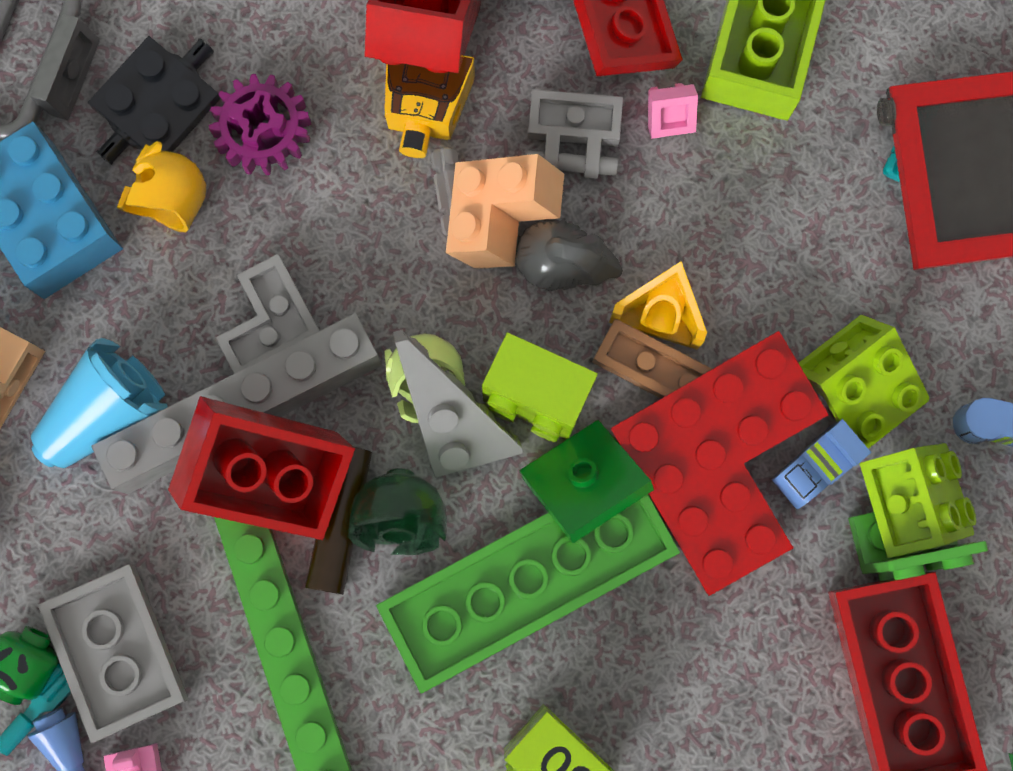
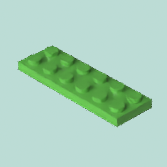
[376,494,680,694]

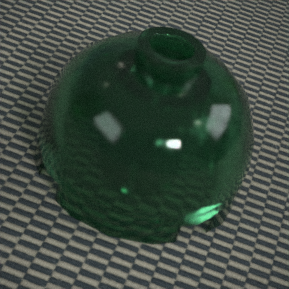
[348,468,447,555]

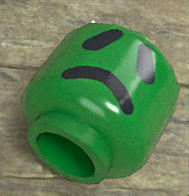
[0,626,59,705]

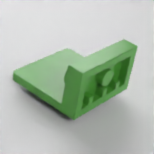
[848,512,988,581]

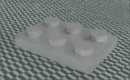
[38,564,189,744]

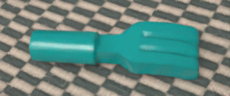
[0,663,71,756]

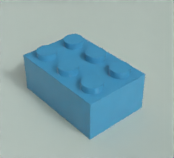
[0,122,123,299]

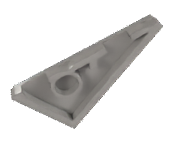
[393,329,523,478]

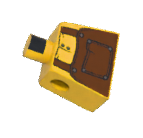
[385,56,475,158]

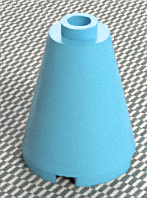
[31,338,167,468]

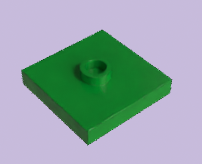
[519,420,654,543]

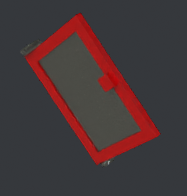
[877,71,1013,270]

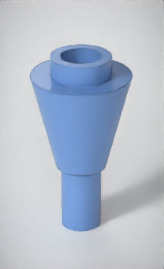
[27,708,85,771]

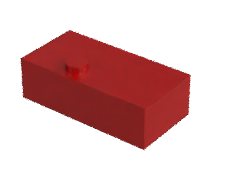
[828,572,988,771]

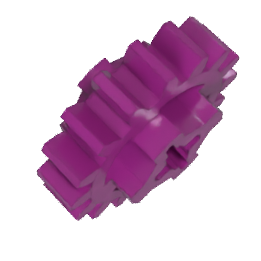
[208,74,312,176]

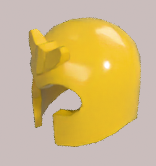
[117,141,206,232]

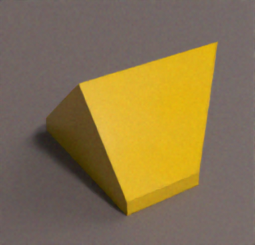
[609,261,707,350]

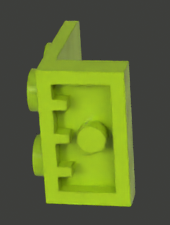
[799,315,929,449]
[859,443,976,558]

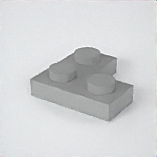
[215,254,320,374]

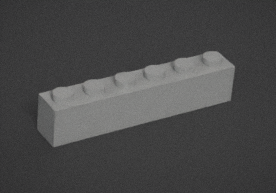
[91,313,382,494]

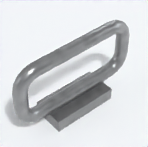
[0,0,100,142]

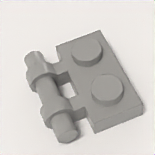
[526,89,623,179]

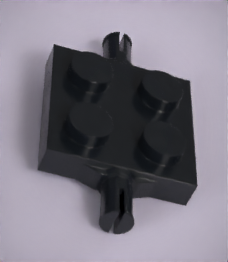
[88,36,221,165]

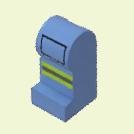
[953,398,1013,447]
[771,419,872,510]

